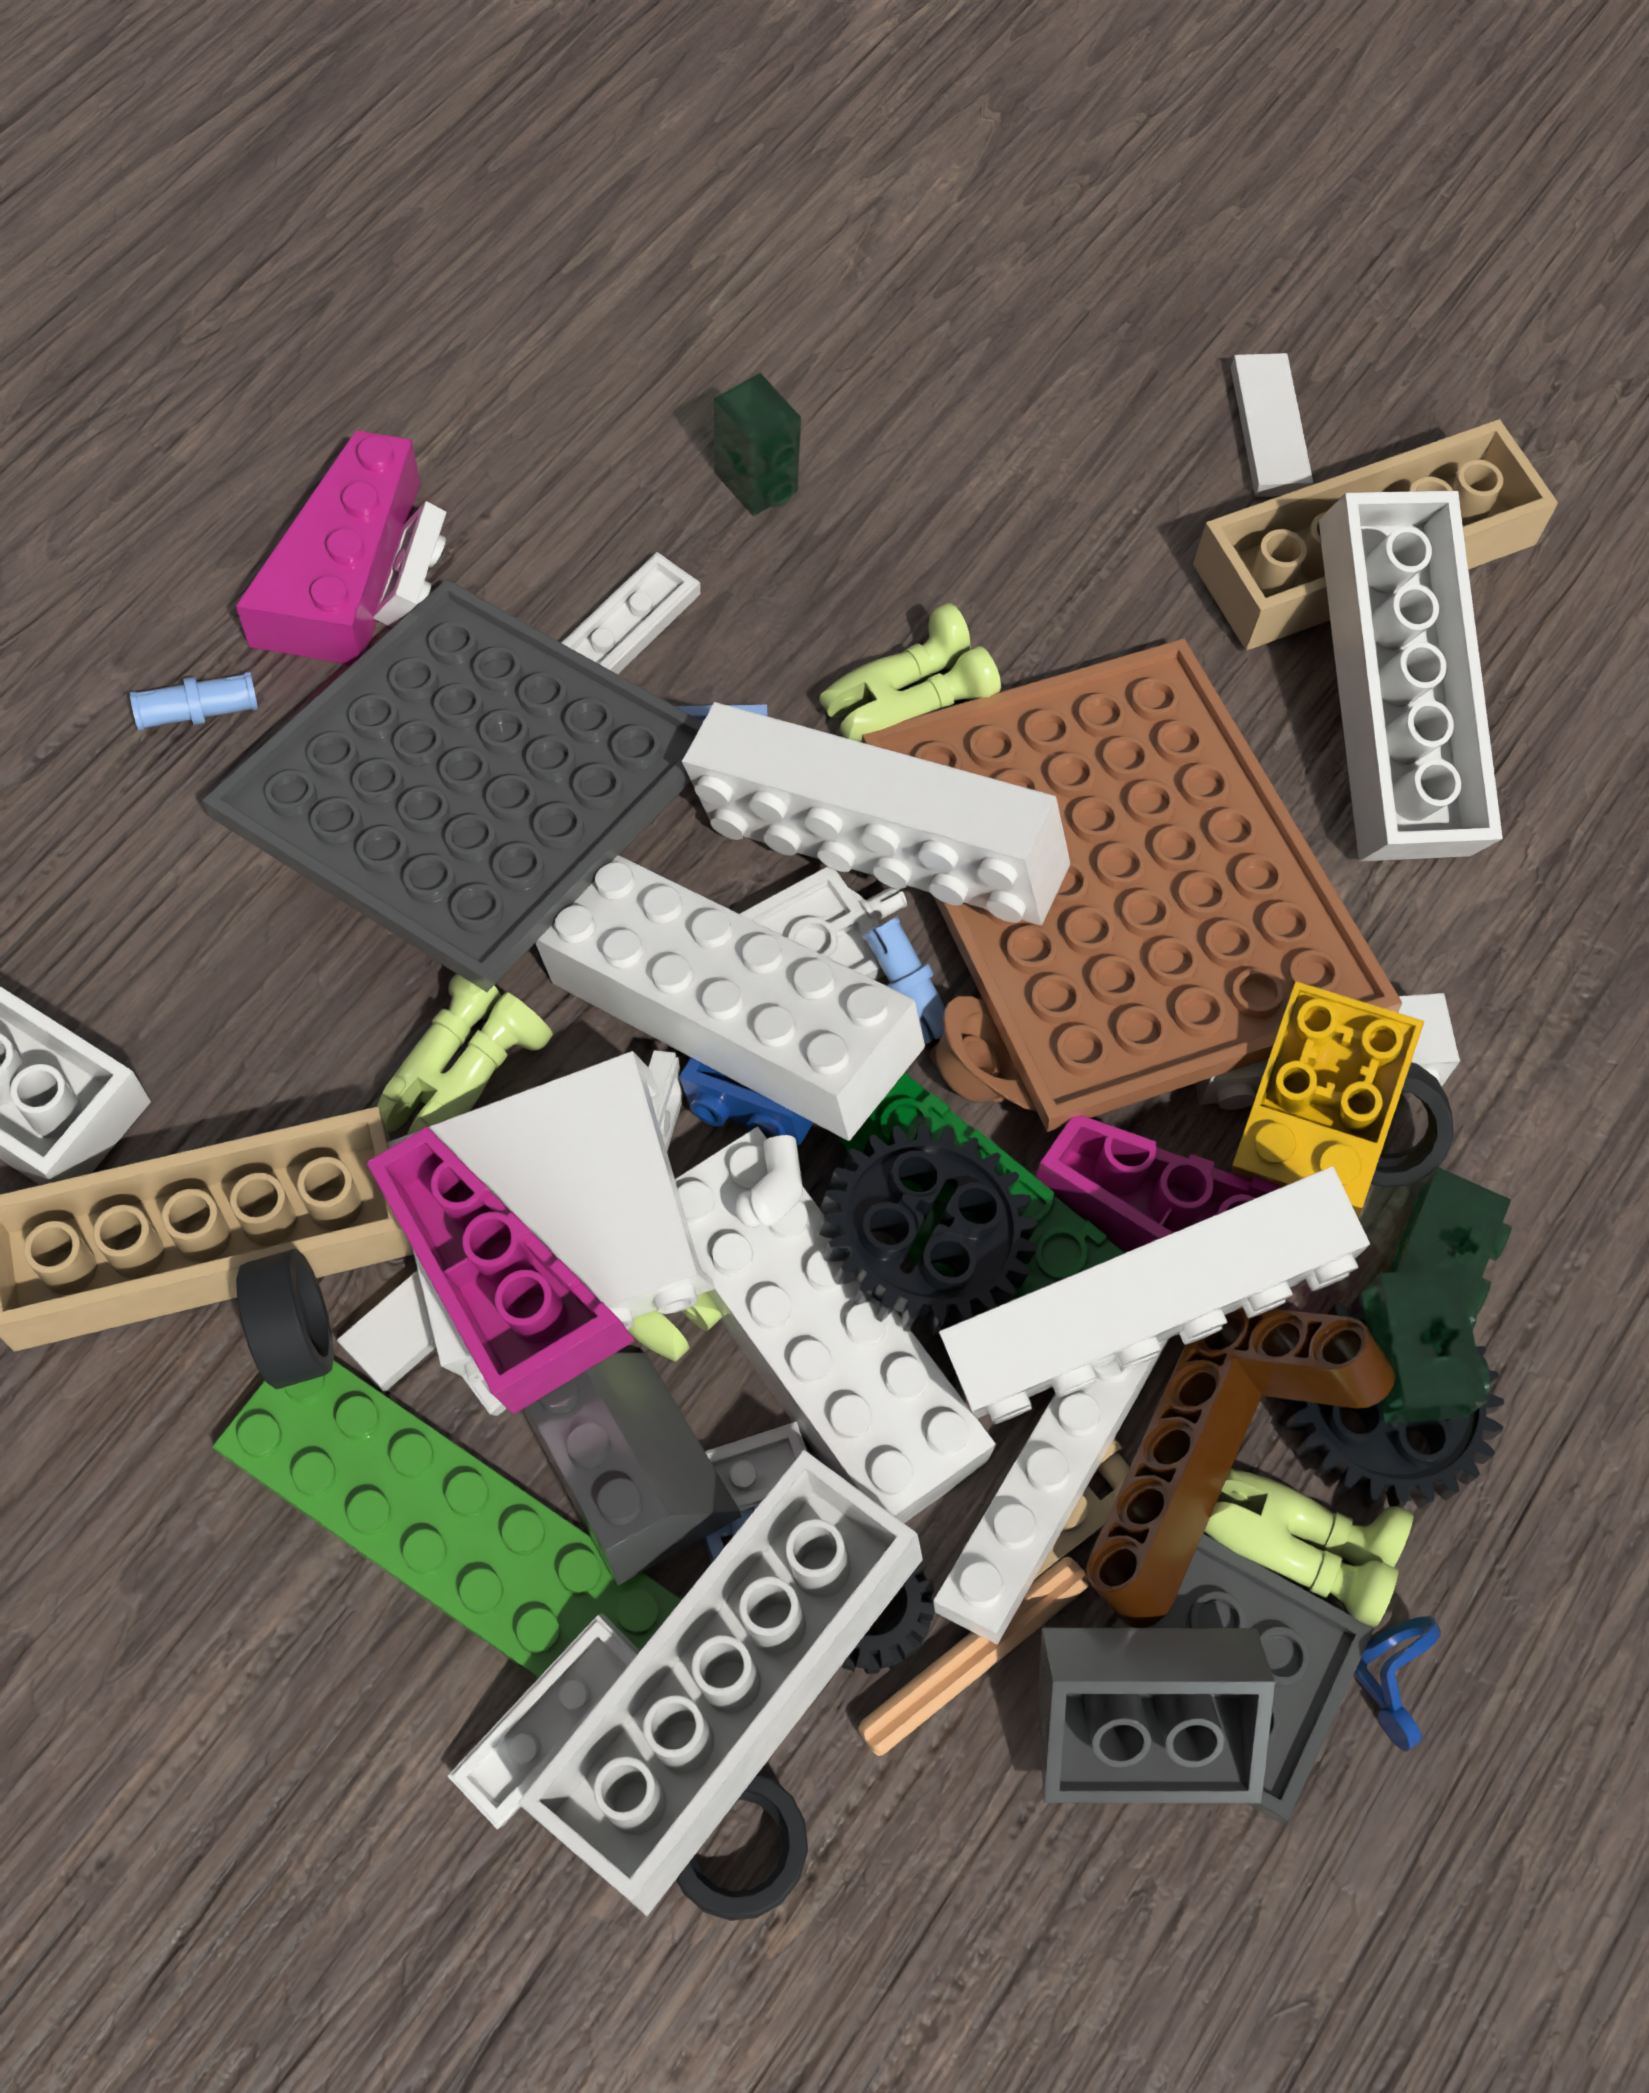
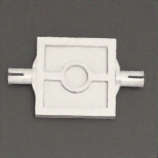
[740,867,907,980]

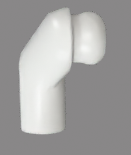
[735,1135,803,1228]

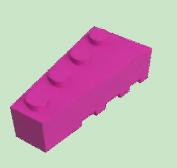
[236,430,420,665]
[1035,1115,1279,1252]
[366,1127,635,1414]

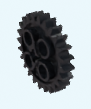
[818,1124,1038,1335]
[1281,1292,1504,1510]

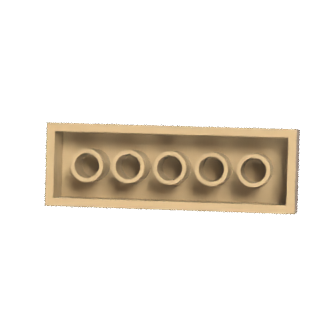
[1193,419,1558,651]
[0,1106,414,1352]

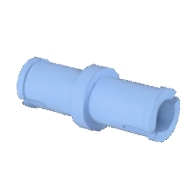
[129,672,258,731]
[862,916,946,1044]

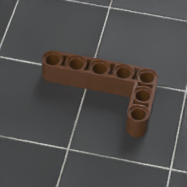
[1086,1307,1395,1628]

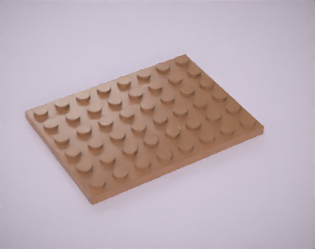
[862,638,1402,1132]

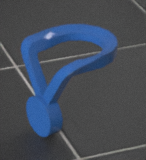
[1354,1616,1441,1751]

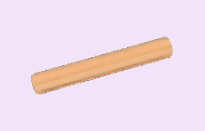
[858,1556,1090,1756]

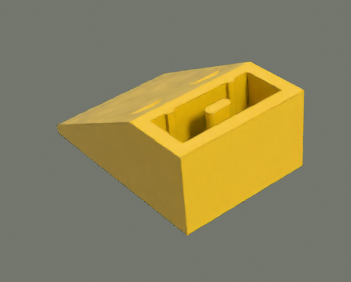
[1232,981,1425,1218]

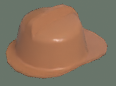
[929,996,1037,1112]

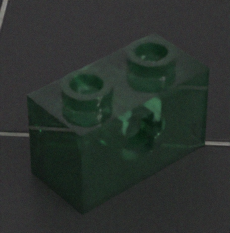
[714,372,801,517]
[1377,1167,1512,1331]
[1361,1268,1490,1424]

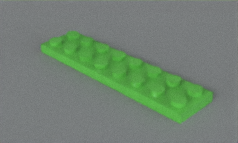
[212,1360,682,1680]

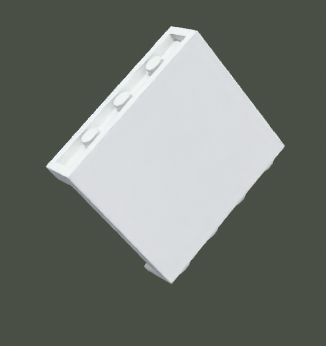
[387,1051,715,1382]

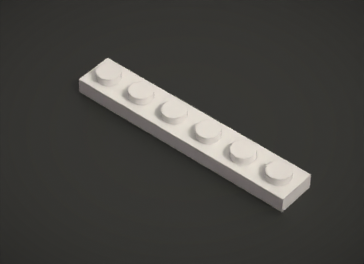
[934,1338,1170,1645]

